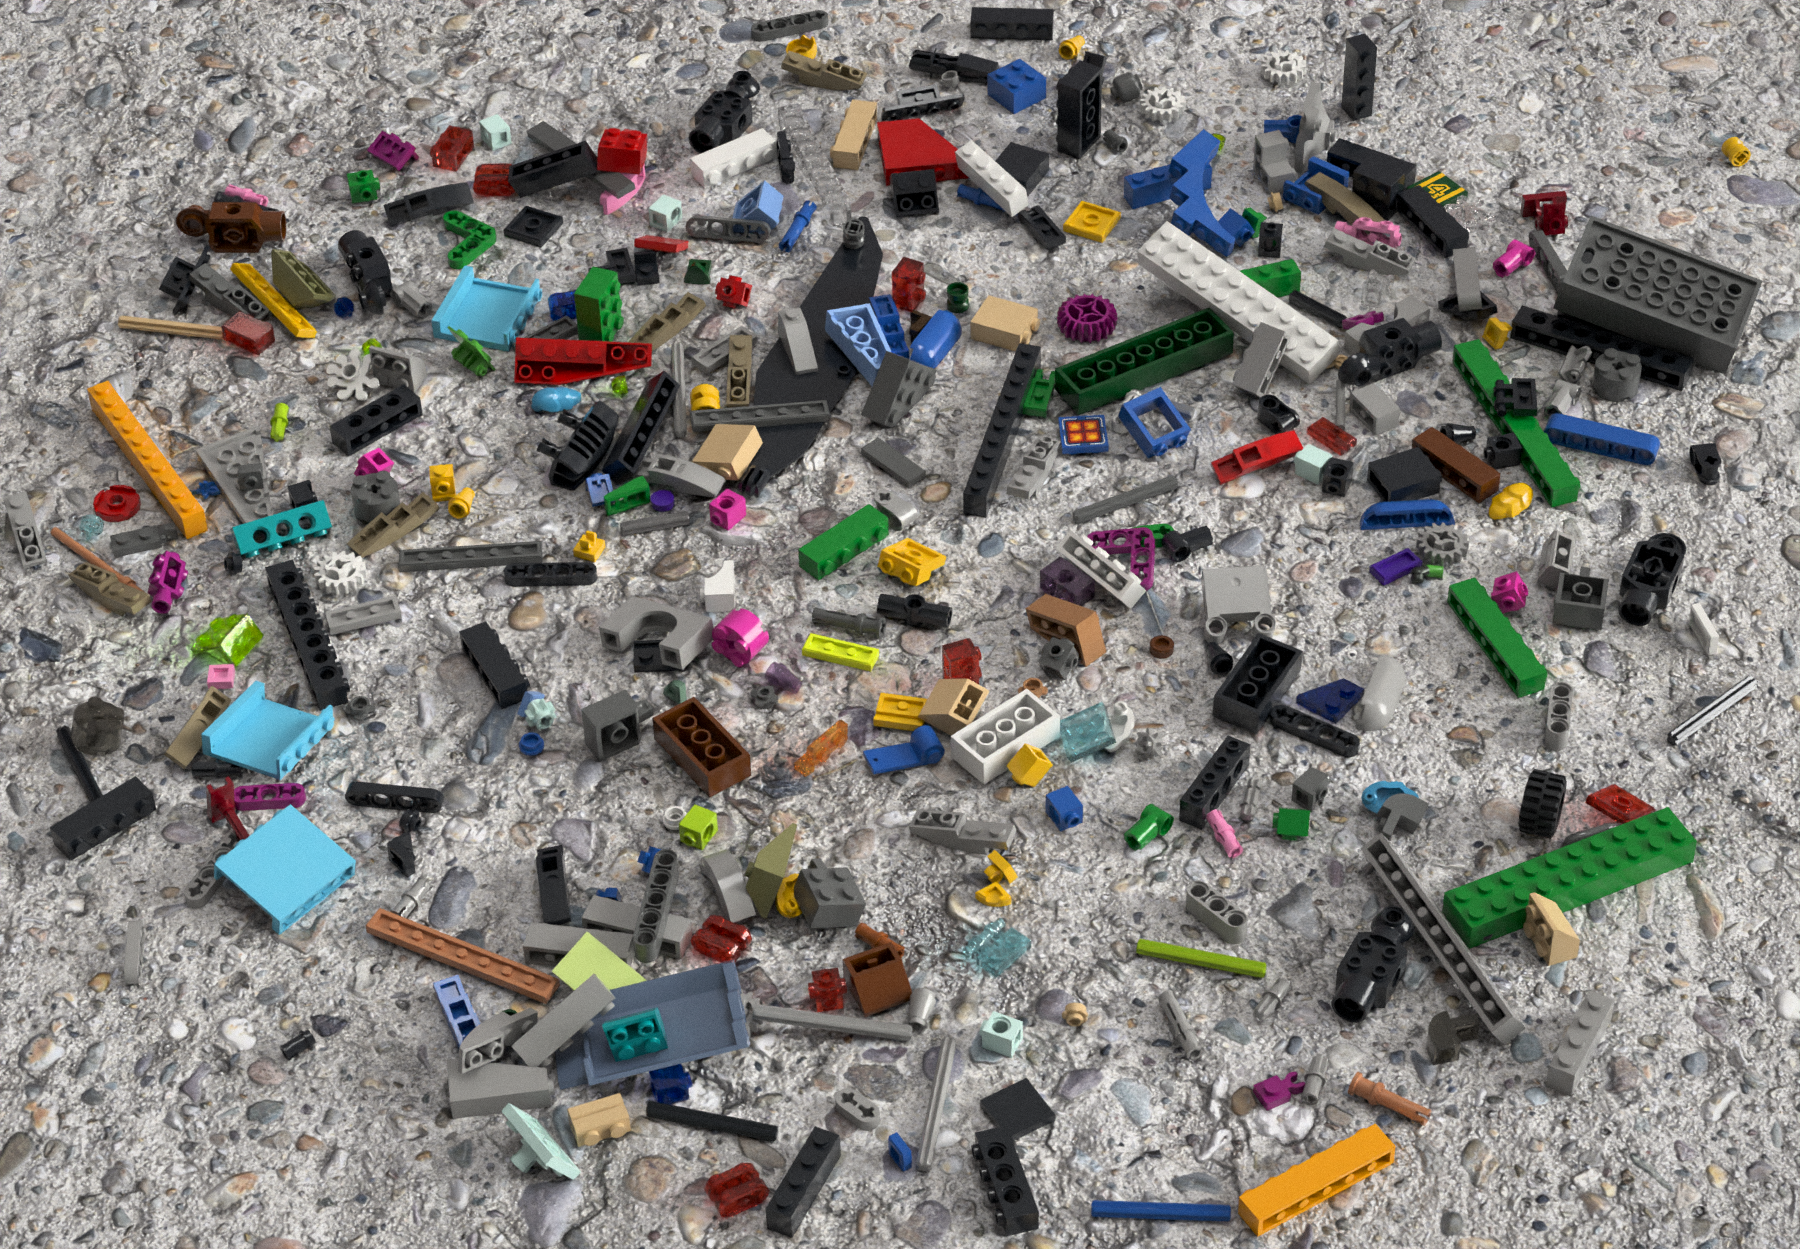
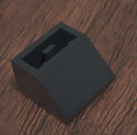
[889,169,939,217]

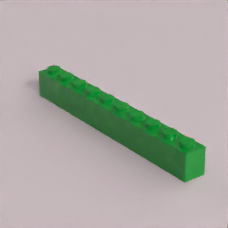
[1452,339,1581,508]

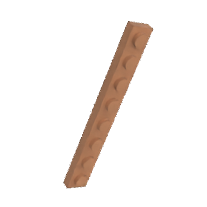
[366,908,560,1004]

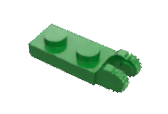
[1023,369,1055,417]

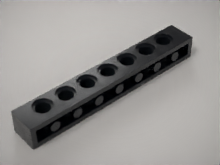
[1510,305,1694,391]
[265,559,350,711]

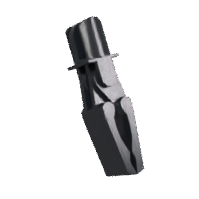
[909,48,999,83]

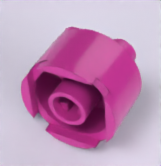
[711,608,769,667]

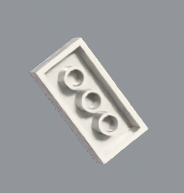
[951,689,1060,785]

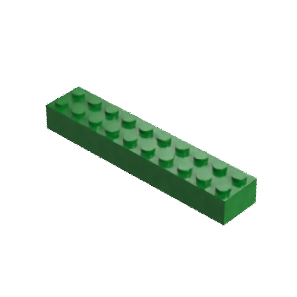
[1442,807,1697,949]

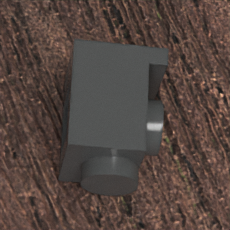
[1291,766,1330,813]

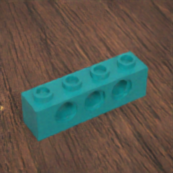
[230,500,332,558]

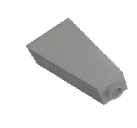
[447,1059,555,1119]

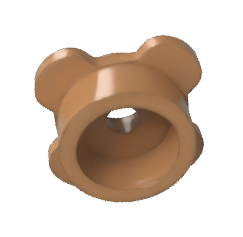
[1018,678,1048,698]

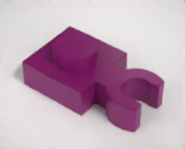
[1342,311,1384,330]
[1253,1071,1305,1111]

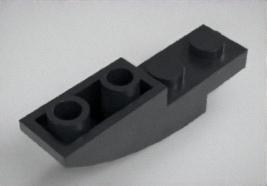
[383,182,474,227]
[536,845,571,925]

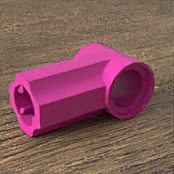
[1493,239,1535,278]

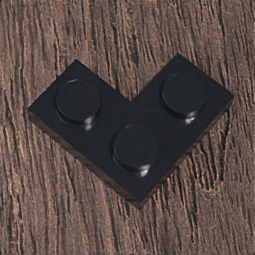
[588,247,636,284]

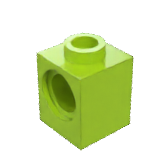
[679,804,718,850]

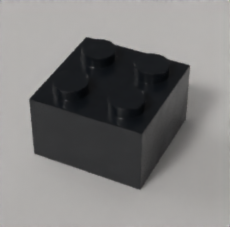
[1352,158,1405,221]

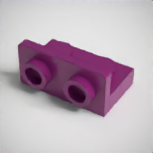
[367,131,419,171]

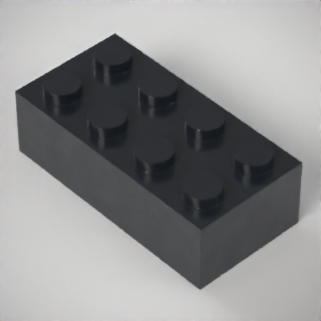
[1056,60,1102,159]
[1212,633,1303,734]

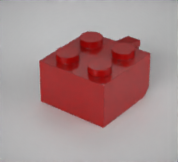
[597,128,647,175]

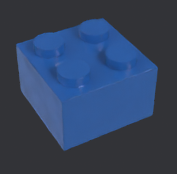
[987,59,1046,114]

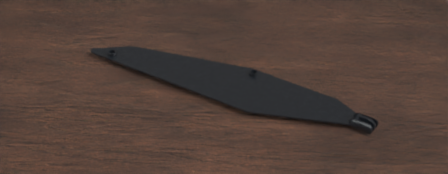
[737,216,883,498]

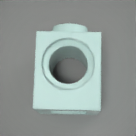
[479,114,512,151]
[648,194,682,232]
[979,1011,1023,1058]

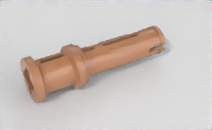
[1348,1072,1432,1126]

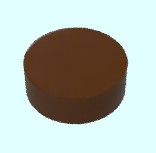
[1149,635,1174,659]

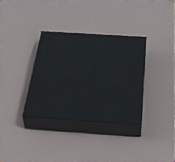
[503,206,563,248]
[980,1078,1055,1141]

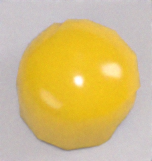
[786,35,817,59]

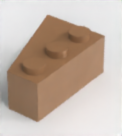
[1025,594,1106,667]

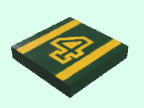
[1406,171,1468,209]

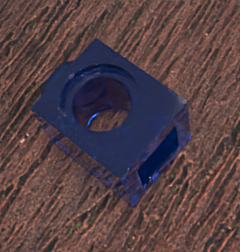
[649,1064,693,1105]

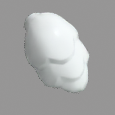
[1097,701,1135,753]

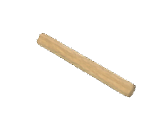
[118,316,226,339]

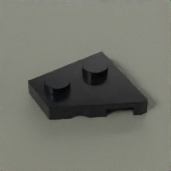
[1438,291,1498,320]

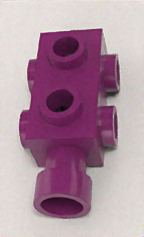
[147,550,188,614]

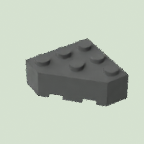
[861,351,937,427]

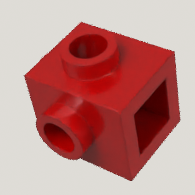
[715,275,752,308]

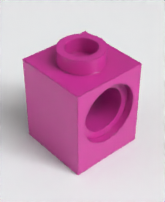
[709,489,746,531]

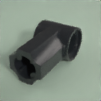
[1161,525,1213,562]

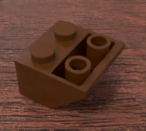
[842,942,912,1017]

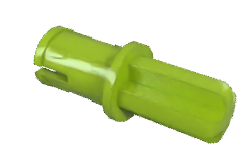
[270,403,289,442]

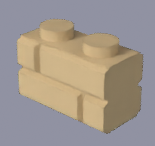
[567,1093,631,1147]

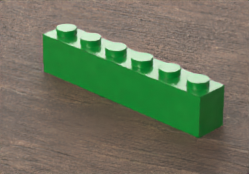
[1447,577,1548,698]

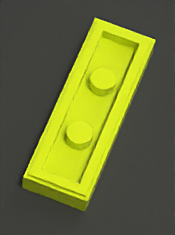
[802,633,879,672]

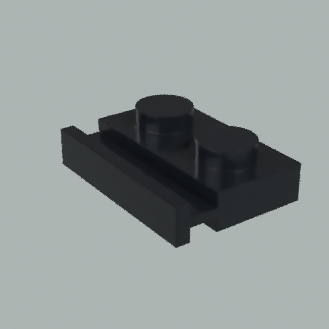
[634,639,682,673]

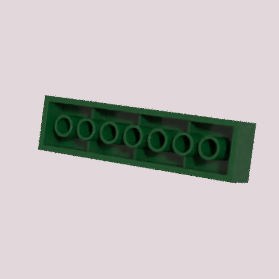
[1055,308,1234,415]

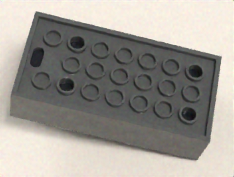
[1553,216,1763,374]

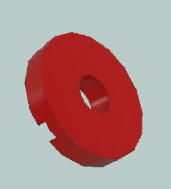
[93,485,141,522]

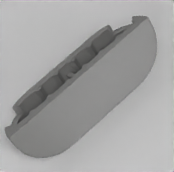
[1355,656,1406,731]

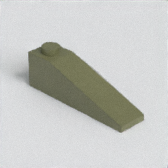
[744,823,797,919]

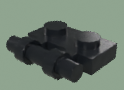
[1493,378,1538,417]

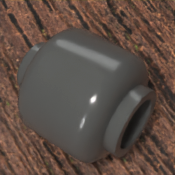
[1110,72,1143,103]

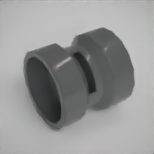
[843,218,865,249]

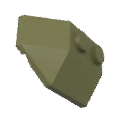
[271,249,336,309]

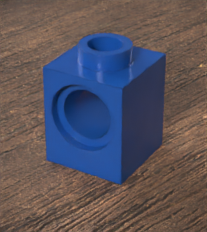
[1218,208,1255,247]
[1045,786,1083,832]

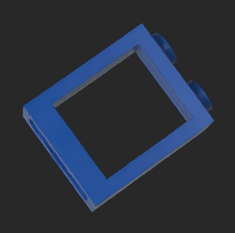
[1118,387,1191,459]

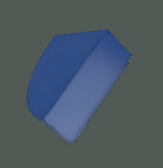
[596,887,622,902]

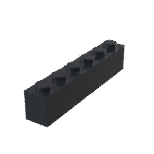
[601,371,680,486]

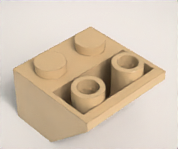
[918,679,989,736]
[1523,892,1580,966]

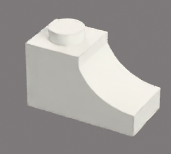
[700,560,735,612]

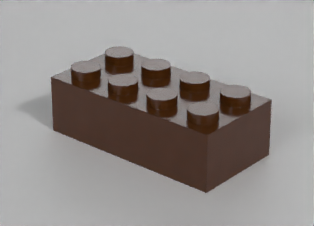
[652,697,751,798]

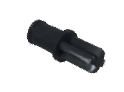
[191,759,243,779]

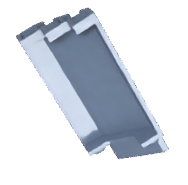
[555,960,750,1090]

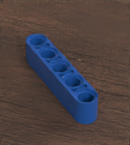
[1544,413,1661,465]

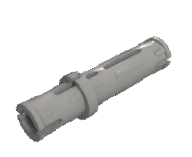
[1158,990,1203,1060]

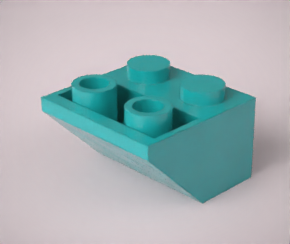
[602,1007,668,1062]

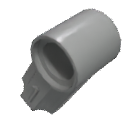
[390,280,432,319]
[1544,379,1581,419]

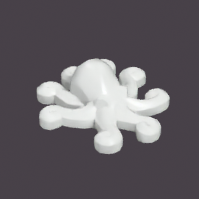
[326,349,379,401]

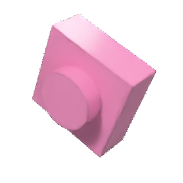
[207,664,235,689]

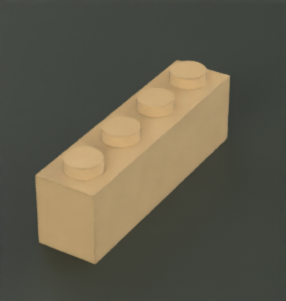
[830,99,877,170]

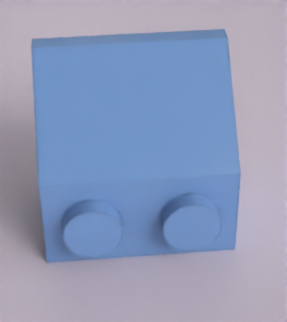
[732,180,784,234]

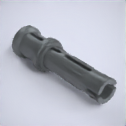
[812,607,887,639]

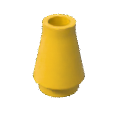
[1058,35,1085,60]
[448,487,475,519]

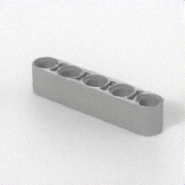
[1453,247,1482,312]

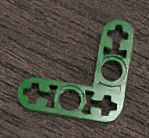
[443,210,497,269]

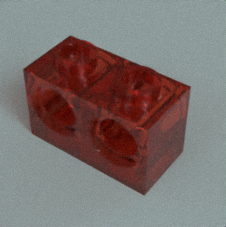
[430,125,474,172]

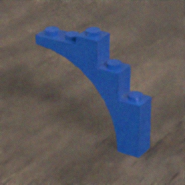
[1168,129,1236,257]

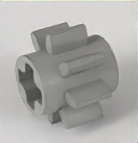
[1133,728,1167,760]

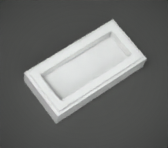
[1688,603,1719,655]

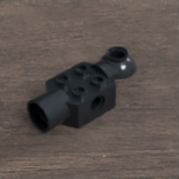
[688,71,760,154]
[338,230,393,315]
[1338,318,1442,386]
[1618,533,1686,626]
[1331,906,1415,1023]

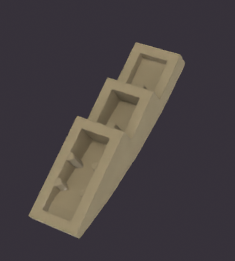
[1304,172,1385,234]
[629,292,706,351]
[346,492,440,558]

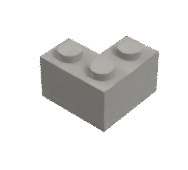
[1253,130,1296,195]

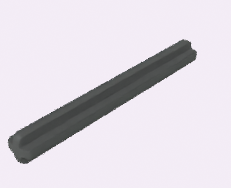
[1072,475,1179,524]

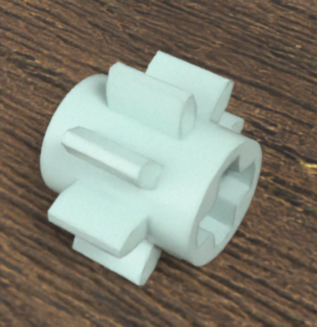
[524,698,557,730]

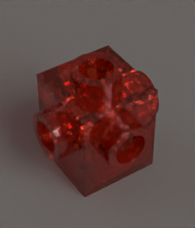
[808,968,847,1012]

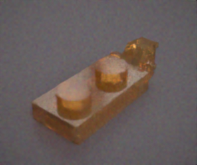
[794,719,848,777]

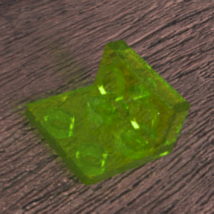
[191,613,264,667]

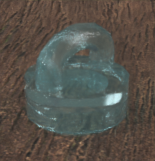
[79,514,104,540]

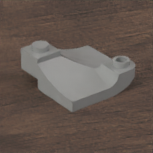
[1294,82,1337,173]

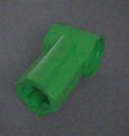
[1124,804,1174,851]

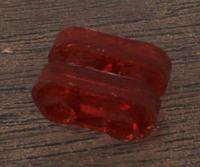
[473,163,515,197]
[691,915,752,962]
[704,1163,769,1218]

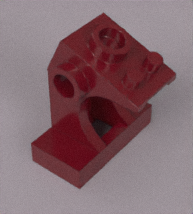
[1520,191,1568,235]

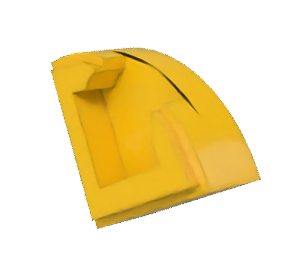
[975,881,1011,907]

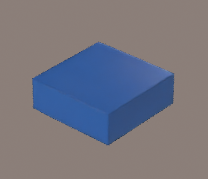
[888,1132,912,1172]

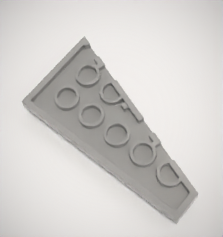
[195,425,272,537]

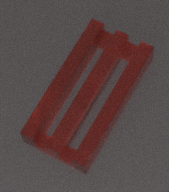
[1307,417,1357,456]

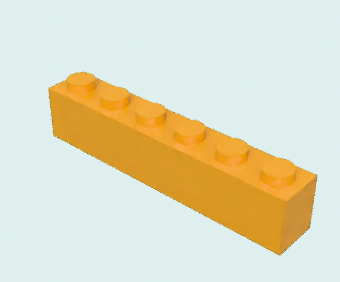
[1238,1124,1395,1237]

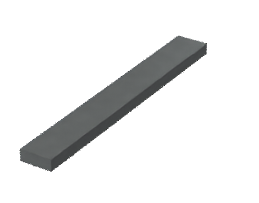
[526,121,636,199]

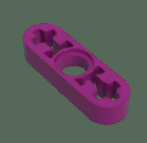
[234,783,306,811]

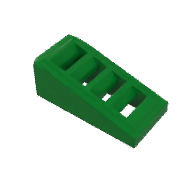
[604,476,651,516]

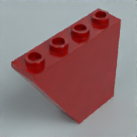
[877,118,969,186]

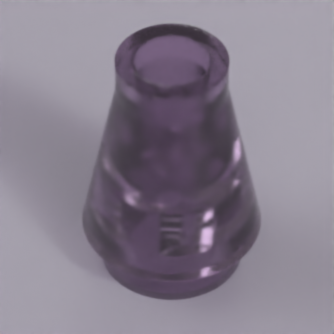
[765,662,803,694]

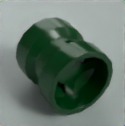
[947,282,969,313]

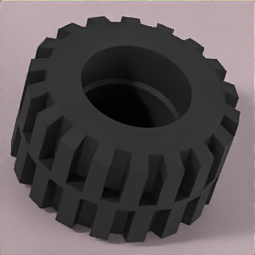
[1518,769,1567,839]

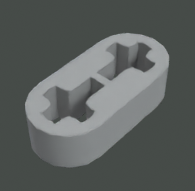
[835,1088,880,1131]

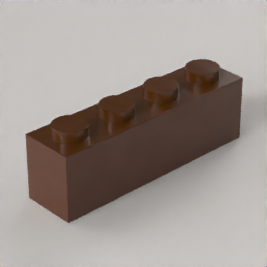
[1412,427,1501,503]

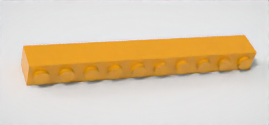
[87,381,208,539]

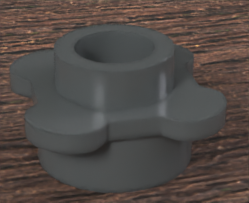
[751,685,779,709]
[346,696,376,721]

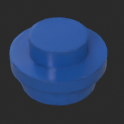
[519,732,544,756]

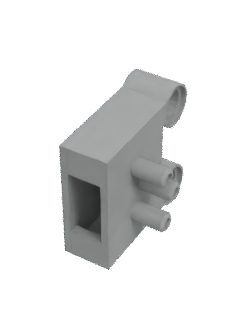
[1201,565,1276,644]

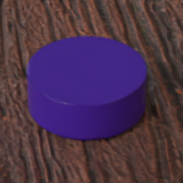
[651,490,675,512]

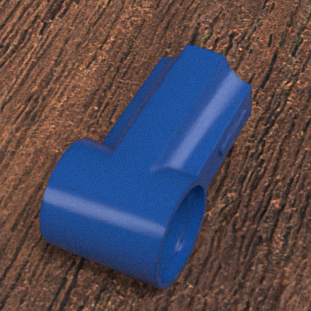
[1264,115,1302,144]

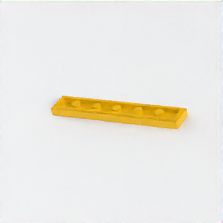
[230,263,317,338]

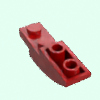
[1210,430,1304,485]

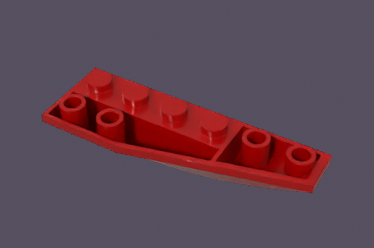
[514,337,652,385]

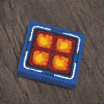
[1058,415,1109,455]

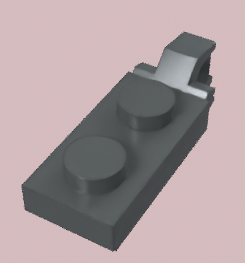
[110,523,178,558]

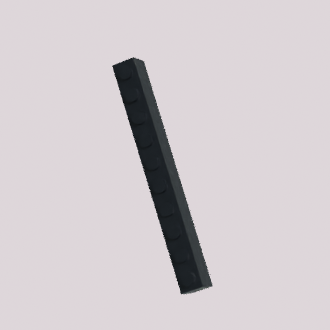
[963,343,1041,518]

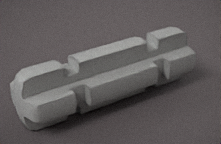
[1241,778,1262,822]

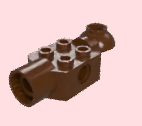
[176,202,286,253]

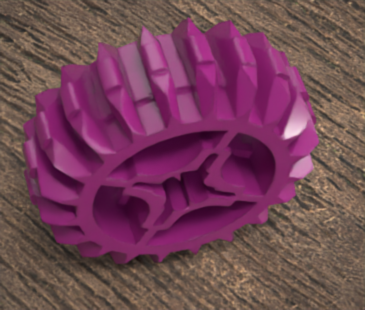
[1057,293,1117,344]

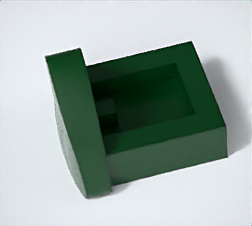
[684,259,712,285]

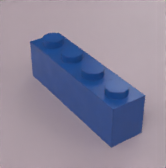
[1124,164,1212,210]

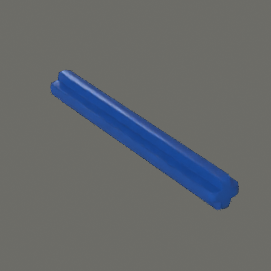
[1091,1200,1231,1222]

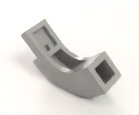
[699,849,756,923]

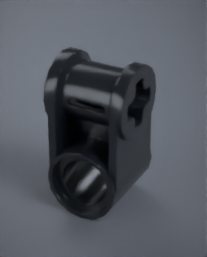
[1257,394,1300,435]
[1689,443,1721,485]

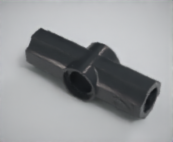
[877,594,953,628]

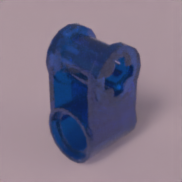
[548,289,577,321]

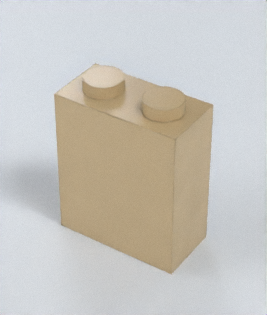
[970,295,1040,352]
[692,424,763,480]

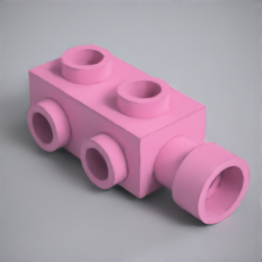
[1335,217,1402,249]

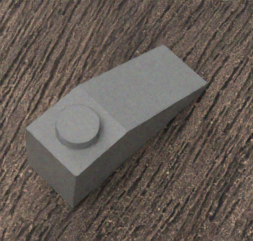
[778,308,818,375]

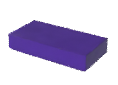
[1369,548,1423,586]

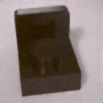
[909,310,932,344]

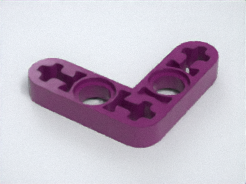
[1087,527,1155,591]

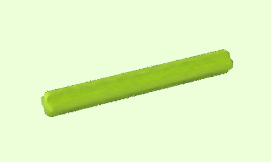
[1136,939,1267,978]

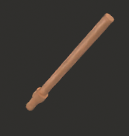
[51,527,146,593]

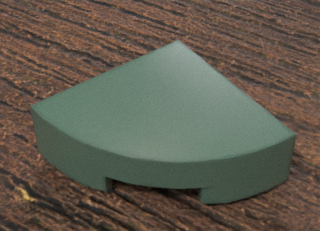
[663,680,687,704]

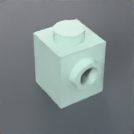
[1294,444,1332,485]

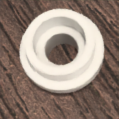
[663,806,687,830]

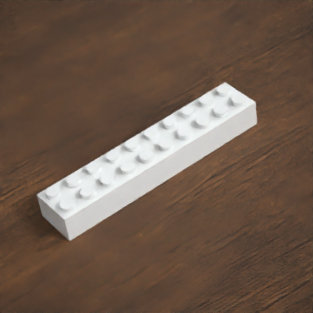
[1137,221,1340,385]

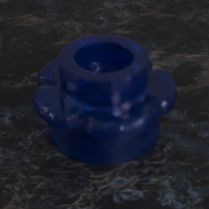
[334,296,354,318]

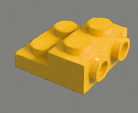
[877,538,946,586]

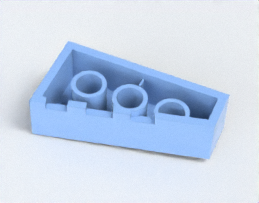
[825,303,891,386]

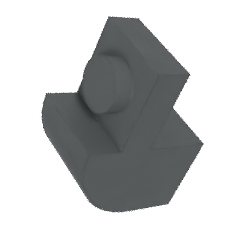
[1375,793,1429,840]

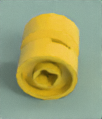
[690,384,720,411]

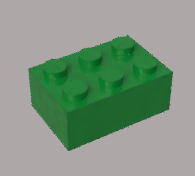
[574,266,624,342]

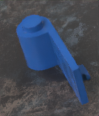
[863,725,945,775]

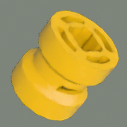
[1721,137,1751,167]

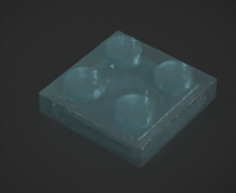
[1060,702,1116,763]

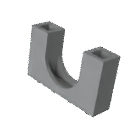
[599,596,714,670]

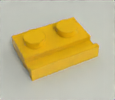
[873,693,927,731]

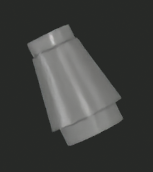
[908,988,936,1030]

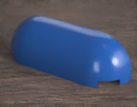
[910,310,962,369]
[1360,499,1455,530]

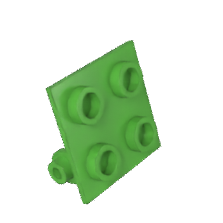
[447,326,496,376]

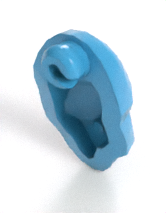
[531,387,581,412]
[1361,781,1419,814]

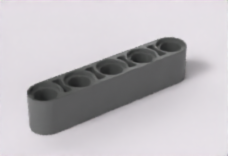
[633,849,679,963]

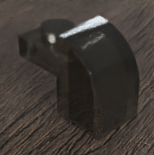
[1426,1010,1480,1065]

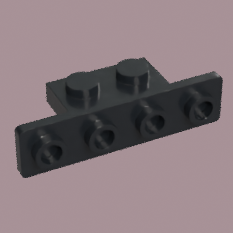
[881,84,965,121]
[159,245,211,314]

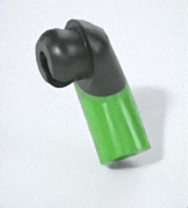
[1410,565,1444,583]

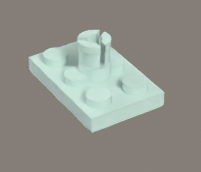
[502,1103,581,1180]

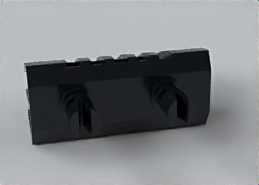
[537,400,619,491]

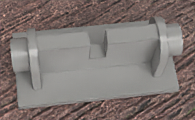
[1558,345,1592,384]

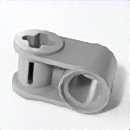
[874,489,918,531]

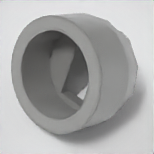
[941,70,959,88]

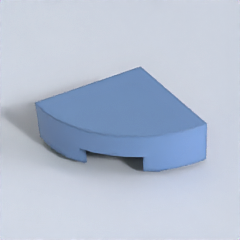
[517,691,545,718]

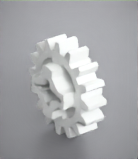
[1261,50,1306,85]
[1140,87,1186,123]
[314,551,367,595]

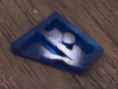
[1296,678,1364,724]

